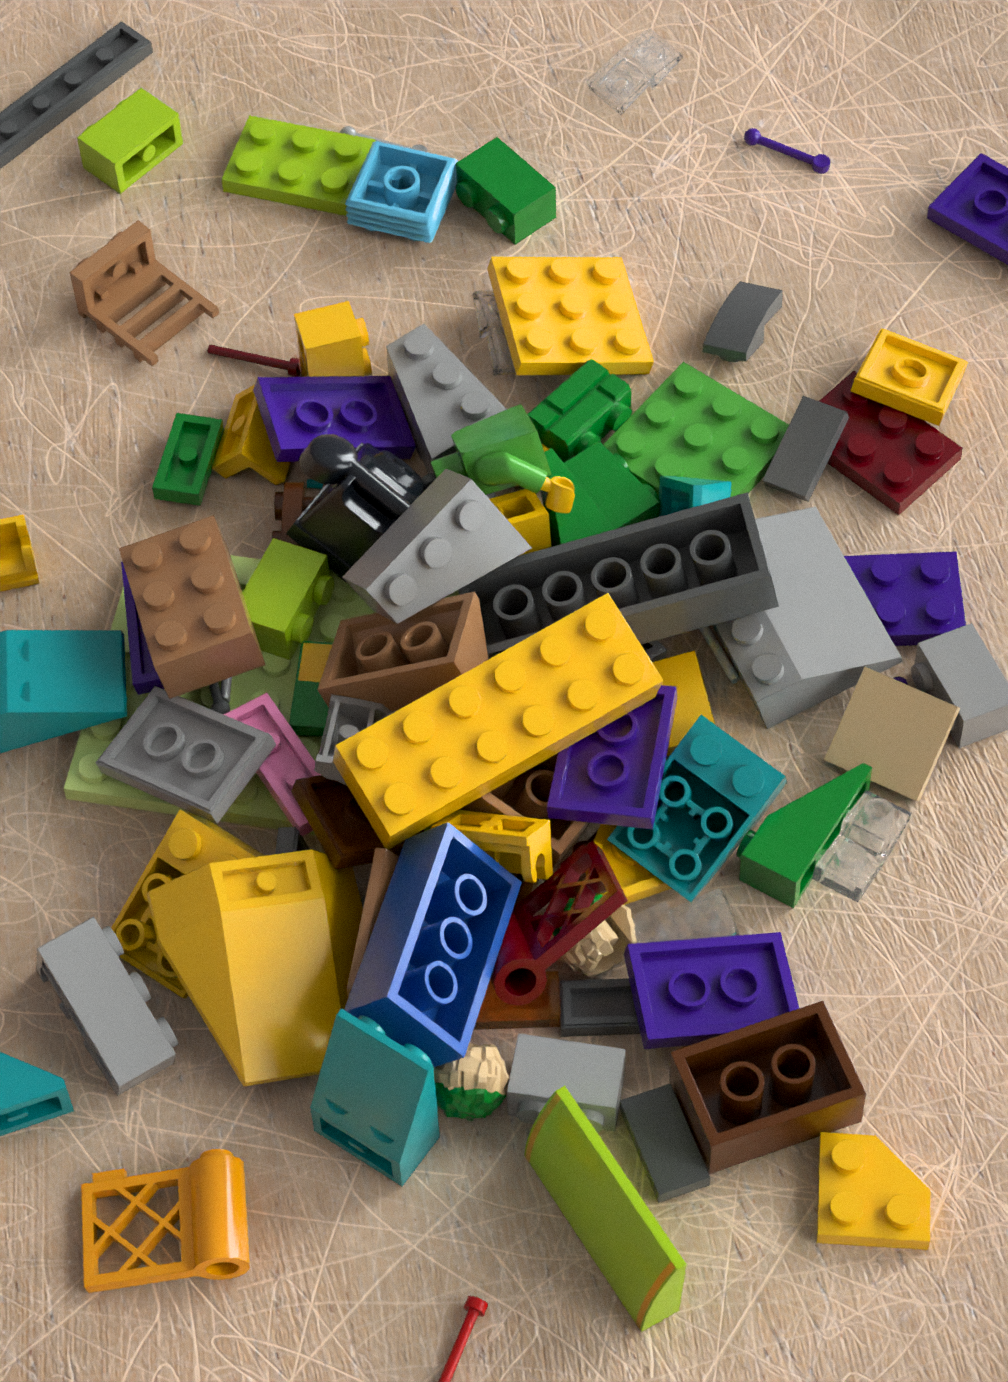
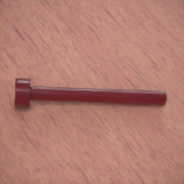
[207,344,301,377]

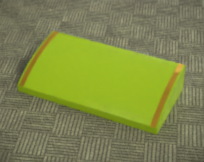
[524,1086,687,1332]

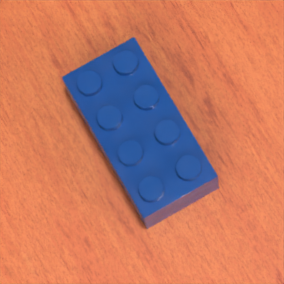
[344,822,522,1068]

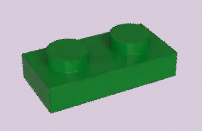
[152,413,224,506]

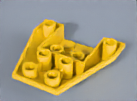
[147,849,363,1087]

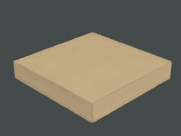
[824,667,960,801]

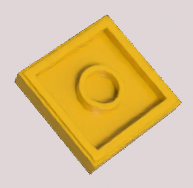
[851,328,968,426]

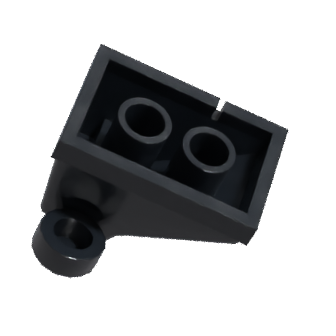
[286,434,426,585]

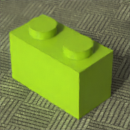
[77,88,183,194]
[242,538,334,660]

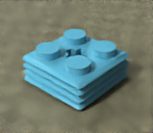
[345,141,458,243]

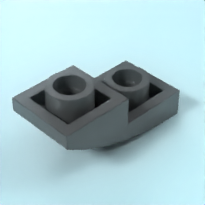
[703,281,783,362]

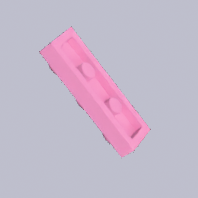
[224,692,321,836]

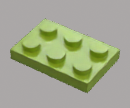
[221,115,376,216]

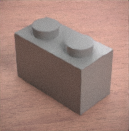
[911,623,1008,748]
[507,1033,626,1132]

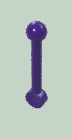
[744,128,830,174]

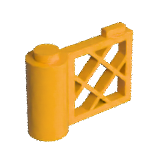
[81,1149,250,1293]

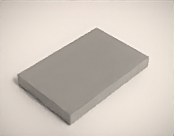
[96,686,276,824]

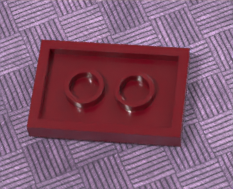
[819,371,963,515]

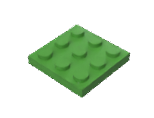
[603,362,789,497]

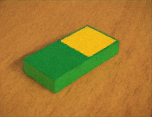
[289,641,333,737]

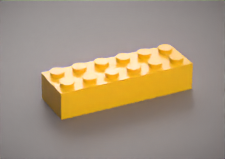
[333,593,664,850]

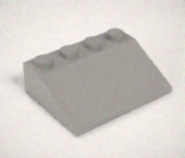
[712,507,903,729]

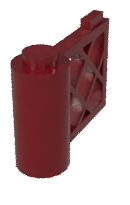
[490,840,628,1006]

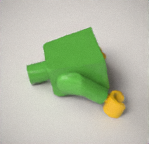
[430,404,575,513]

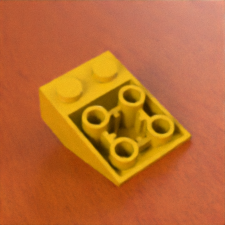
[111,809,266,999]

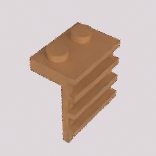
[70,220,219,366]

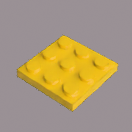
[487,257,654,375]

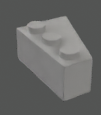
[386,324,507,474]
[342,469,532,624]
[36,917,178,1096]

